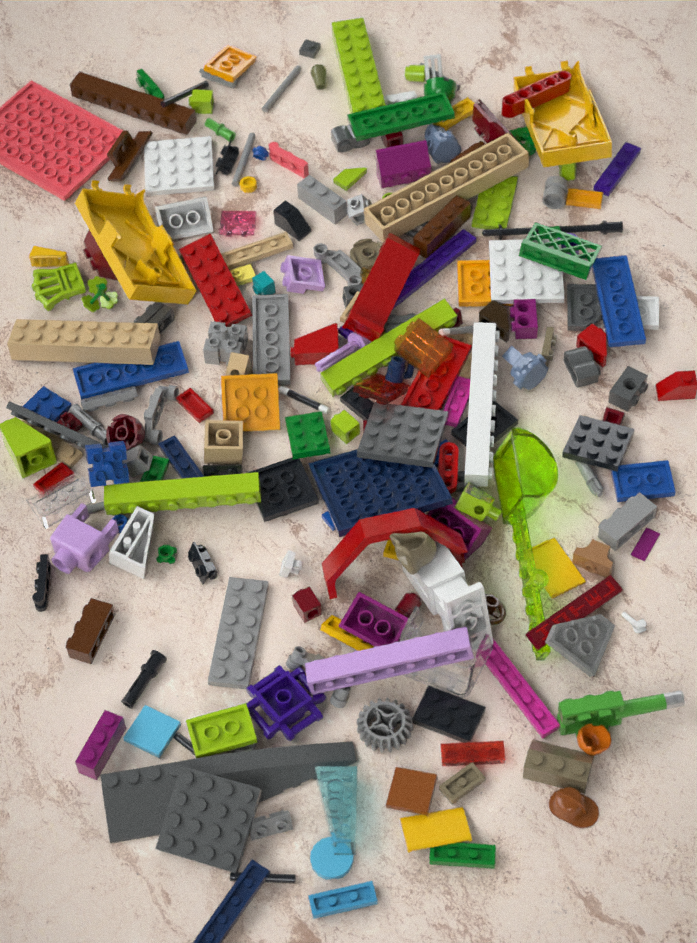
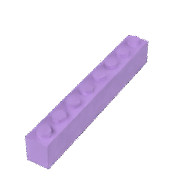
[305,627,474,695]

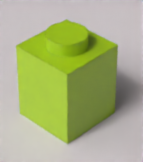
[189,89,214,114]
[330,410,360,444]

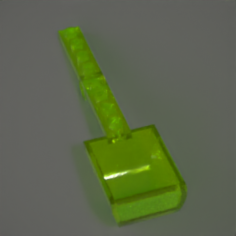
[493,427,558,661]

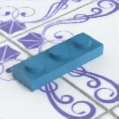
[308,881,378,919]

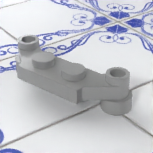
[314,243,363,286]
[144,385,179,445]
[286,646,351,708]

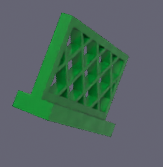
[519,222,602,280]

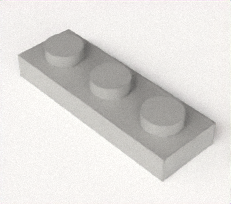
[81,386,138,412]

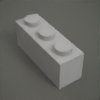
[297,175,347,224]
[598,492,657,551]

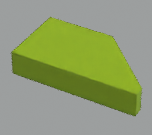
[333,168,367,191]

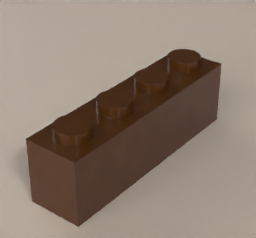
[413,195,471,259]

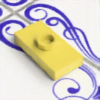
[230,264,256,286]

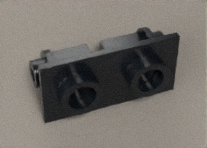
[215,140,239,175]
[203,463,243,477]
[188,542,218,585]

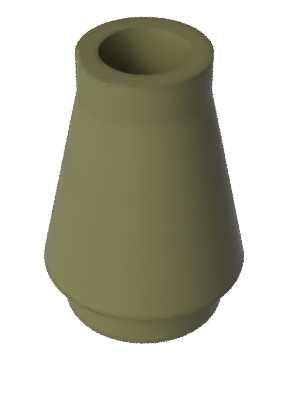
[310,64,326,90]

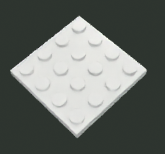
[144,136,215,196]
[489,239,564,304]

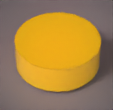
[240,176,257,193]

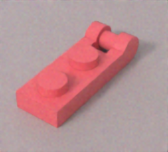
[269,142,309,178]

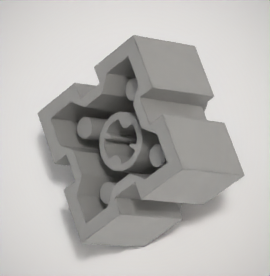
[203,321,248,366]

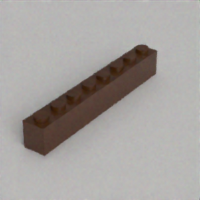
[69,71,197,135]

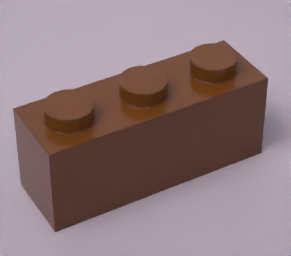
[66,598,116,664]

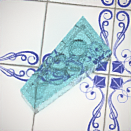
[315,766,358,855]

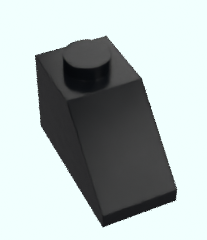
[273,200,312,241]

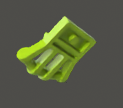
[31,263,86,311]

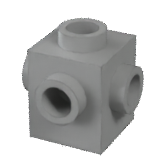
[346,194,372,225]

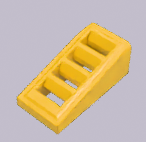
[29,246,69,267]

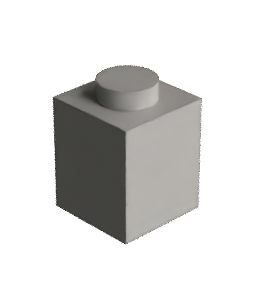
[122,445,153,477]

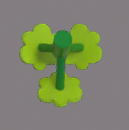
[81,276,118,312]

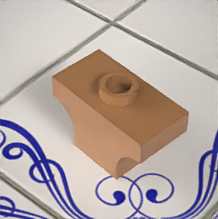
[572,539,613,578]

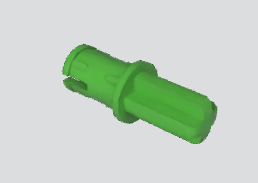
[205,118,236,142]

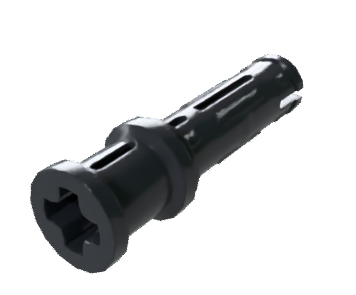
[121,650,167,709]

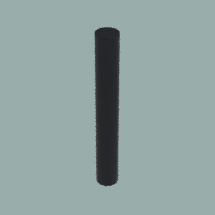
[230,872,296,883]

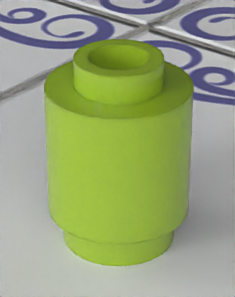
[405,65,430,82]

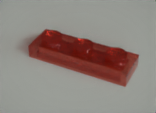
[441,741,505,767]

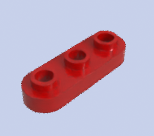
[438,442,459,494]

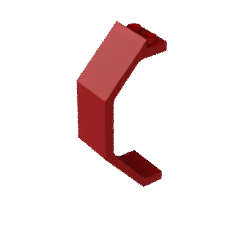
[321,508,468,599]

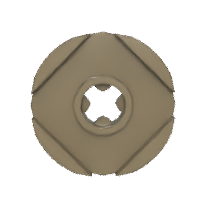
[350,239,382,272]

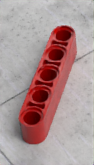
[501,71,571,118]

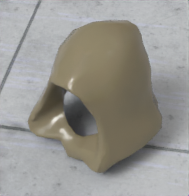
[389,531,437,575]

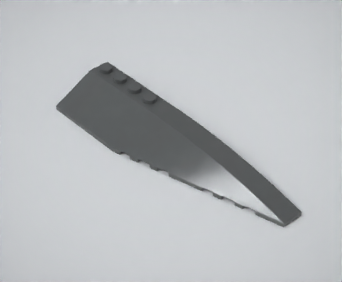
[101,742,356,843]

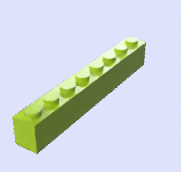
[320,298,457,397]
[104,472,261,515]

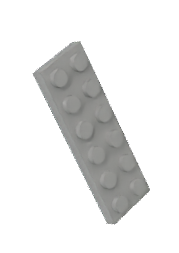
[252,294,291,385]
[208,577,269,689]

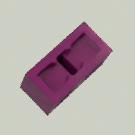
[510,299,538,339]

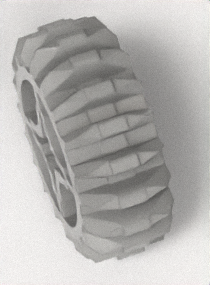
[357,697,413,753]

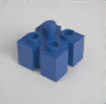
[85,441,130,487]

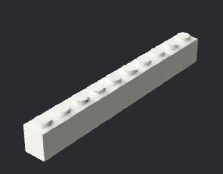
[464,322,499,487]

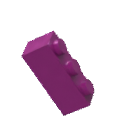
[75,710,126,780]

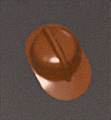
[549,787,599,828]

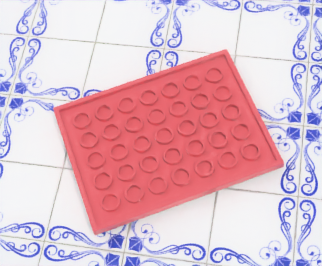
[0,80,123,201]

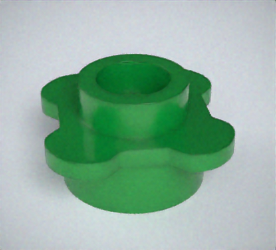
[156,545,177,564]

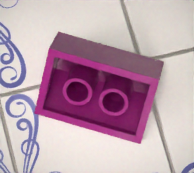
[376,140,431,189]
[427,497,492,560]
[339,592,414,647]

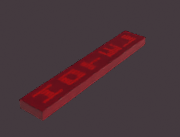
[525,575,623,651]

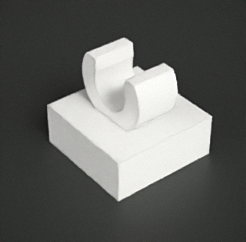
[279,550,303,578]

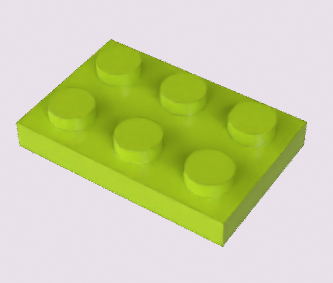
[186,703,257,758]

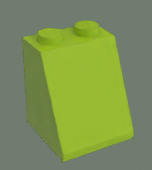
[0,417,57,479]

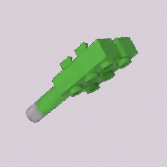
[557,690,685,737]

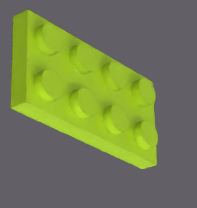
[472,176,518,229]

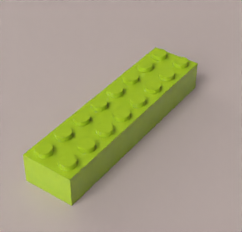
[331,18,385,114]

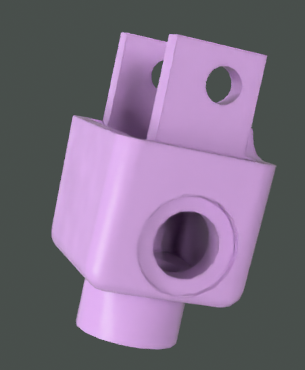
[50,503,119,574]

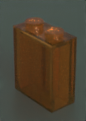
[394,318,453,378]

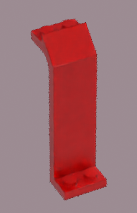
[342,232,421,342]

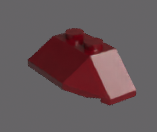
[472,99,517,144]
[83,230,118,281]

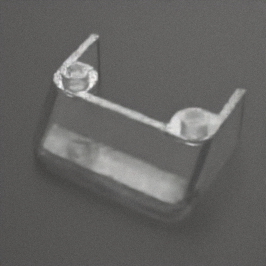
[400,606,493,698]

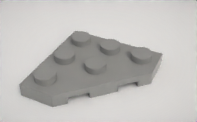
[545,614,615,677]

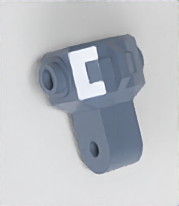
[425,124,461,164]
[502,345,548,390]

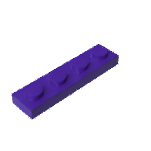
[593,142,641,197]

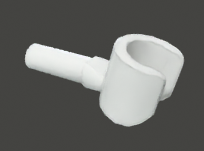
[621,612,647,633]

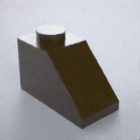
[479,300,509,343]

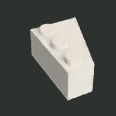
[109,506,155,579]

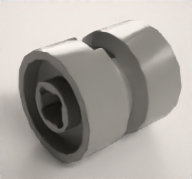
[542,176,568,209]

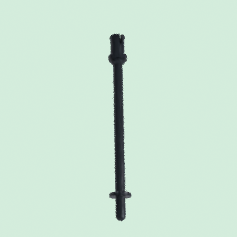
[482,221,623,240]

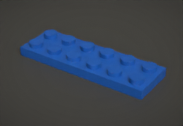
[592,255,646,348]
[72,341,189,399]

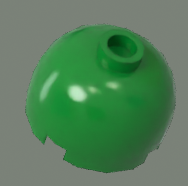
[423,77,457,103]

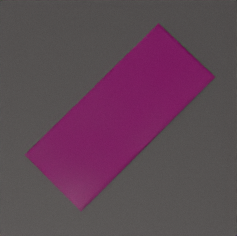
[631,527,660,561]

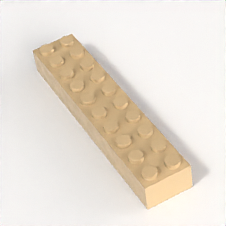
[364,133,529,243]

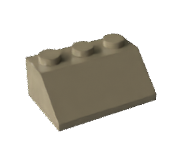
[523,740,594,794]

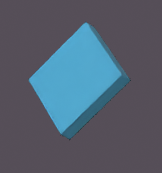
[123,705,181,758]

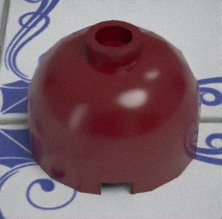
[106,414,145,451]

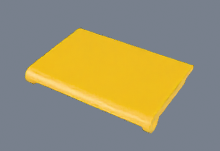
[520,538,586,598]
[400,807,472,853]

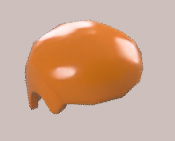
[577,723,612,756]

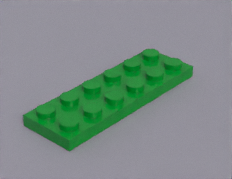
[347,91,455,141]

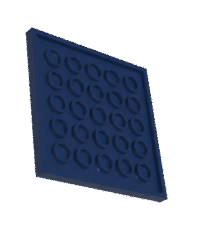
[309,449,453,537]

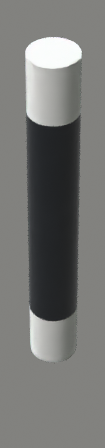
[279,386,330,414]

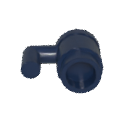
[385,356,415,383]

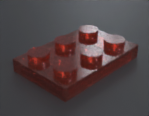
[353,373,410,405]

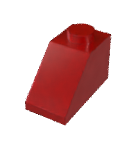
[576,323,607,367]
[655,370,697,401]

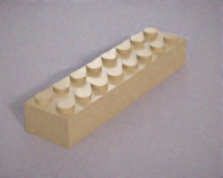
[7,319,161,365]

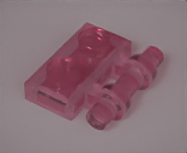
[219,211,257,237]

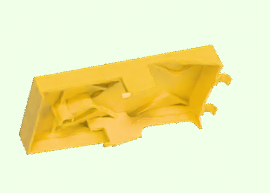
[513,60,612,168]
[75,180,196,305]

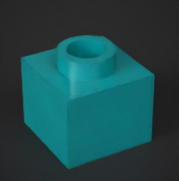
[252,271,276,295]

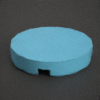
[310,837,353,880]

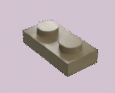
[541,327,557,367]
[439,762,486,805]

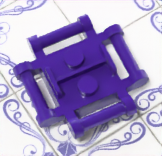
[246,665,326,742]

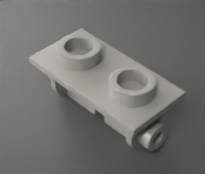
[250,809,293,841]

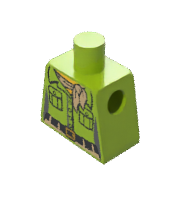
[454,482,502,522]

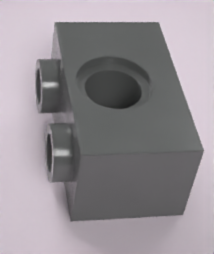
[608,366,649,412]

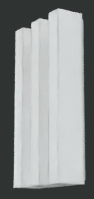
[424,54,443,80]

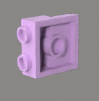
[280,255,325,294]

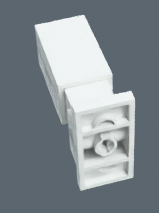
[402,541,494,653]

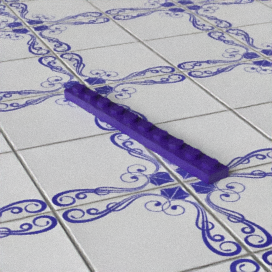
[338,229,476,340]

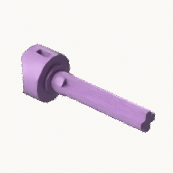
[315,332,372,372]

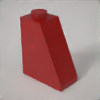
[291,323,339,365]

